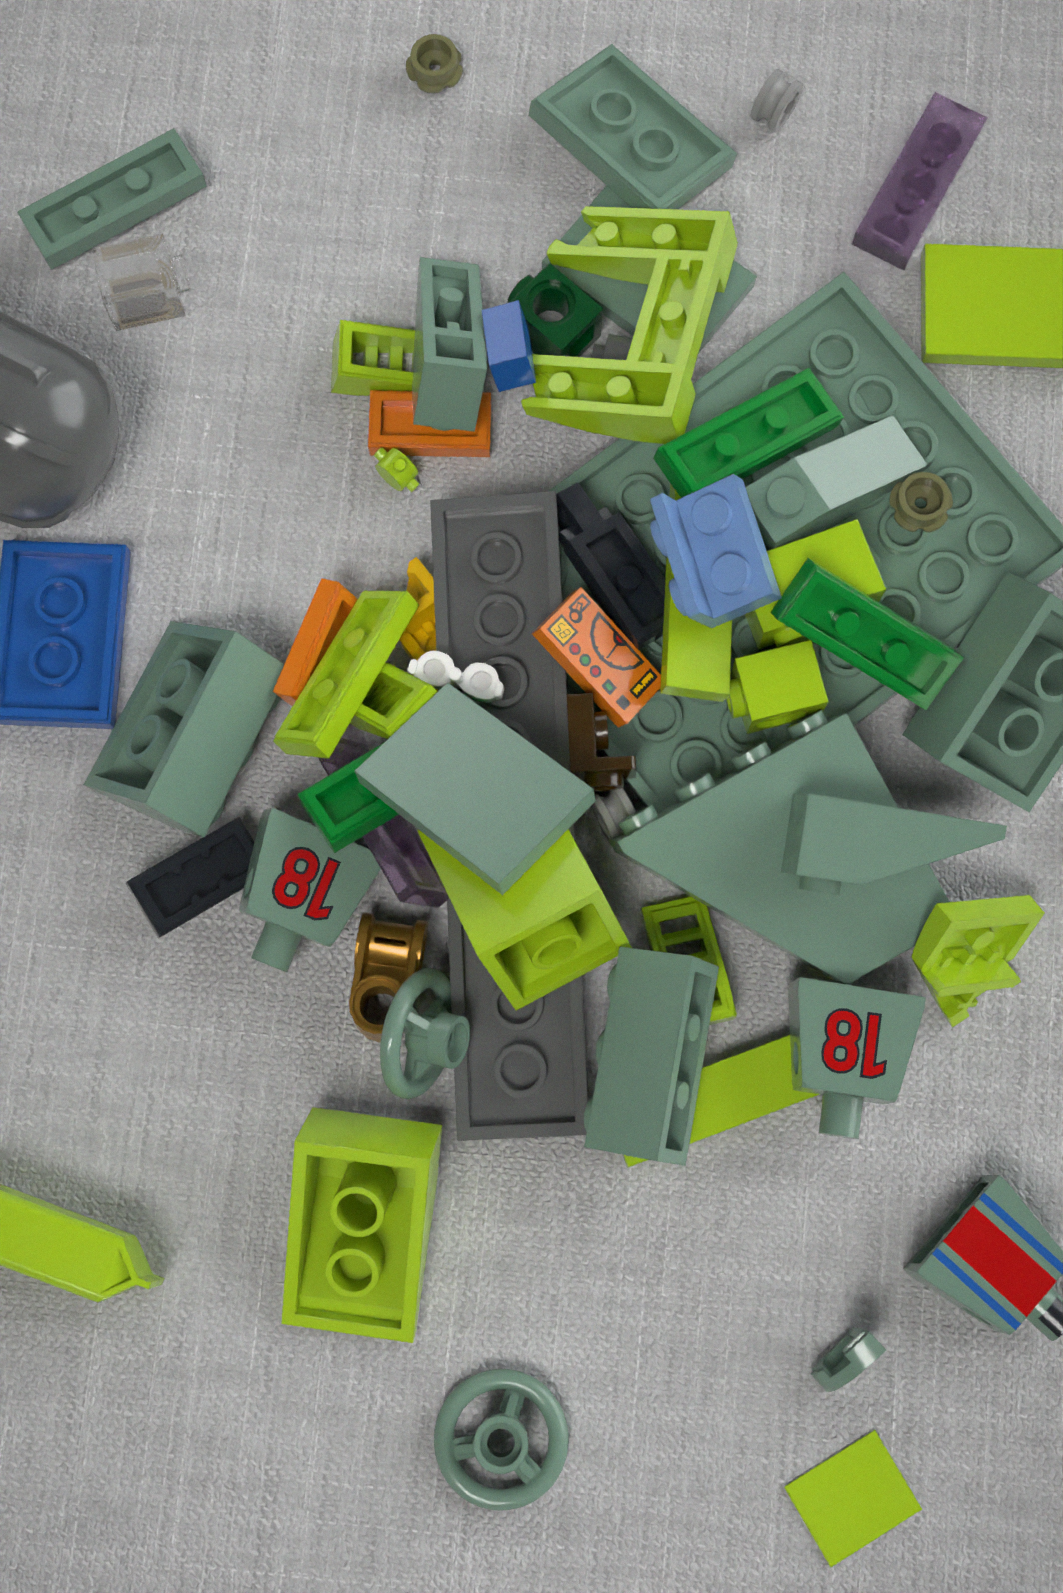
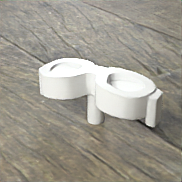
[407,651,504,703]

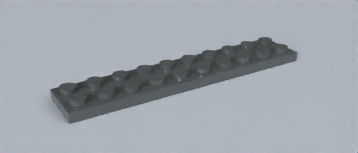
[430,491,589,1141]

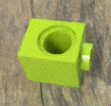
[726,640,828,734]

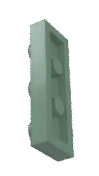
[17,128,207,270]

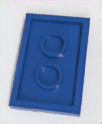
[0,540,131,729]

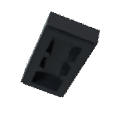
[125,817,254,939]

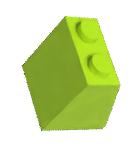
[417,829,632,1011]

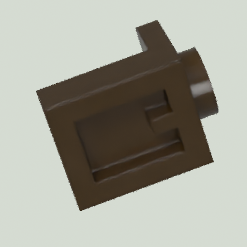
[567,693,636,791]

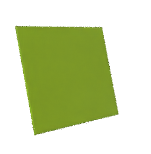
[784,1430,922,1567]

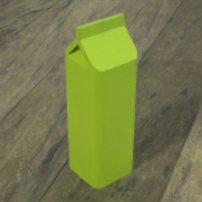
[0,1184,165,1303]

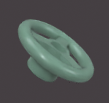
[380,968,470,1099]
[434,1369,569,1511]

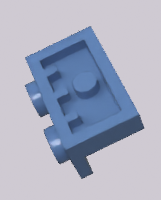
[650,474,782,628]

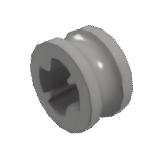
[750,69,804,133]
[591,788,635,845]

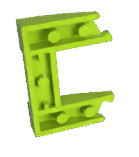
[521,206,738,444]

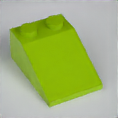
[281,1107,442,1343]

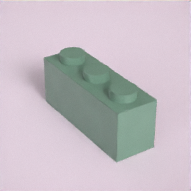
[584,947,719,1166]

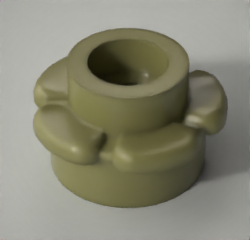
[406,34,463,93]
[889,472,953,533]

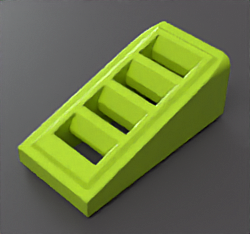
[331,320,415,396]
[350,662,437,739]
[640,897,737,1025]

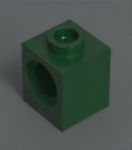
[507,262,603,357]

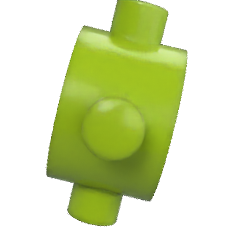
[374,447,420,492]

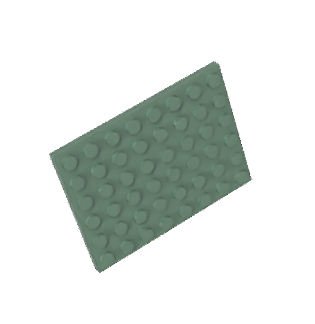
[549,272,1063,813]

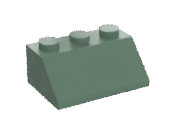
[902,571,1063,813]
[83,621,284,838]

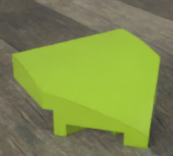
[911,895,1045,1028]

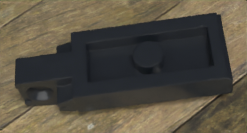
[556,482,666,650]

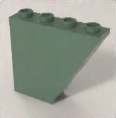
[609,709,950,985]

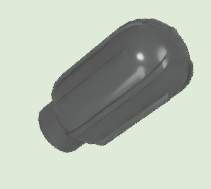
[0,311,119,528]

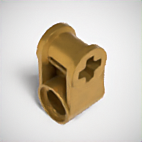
[349,912,428,1042]

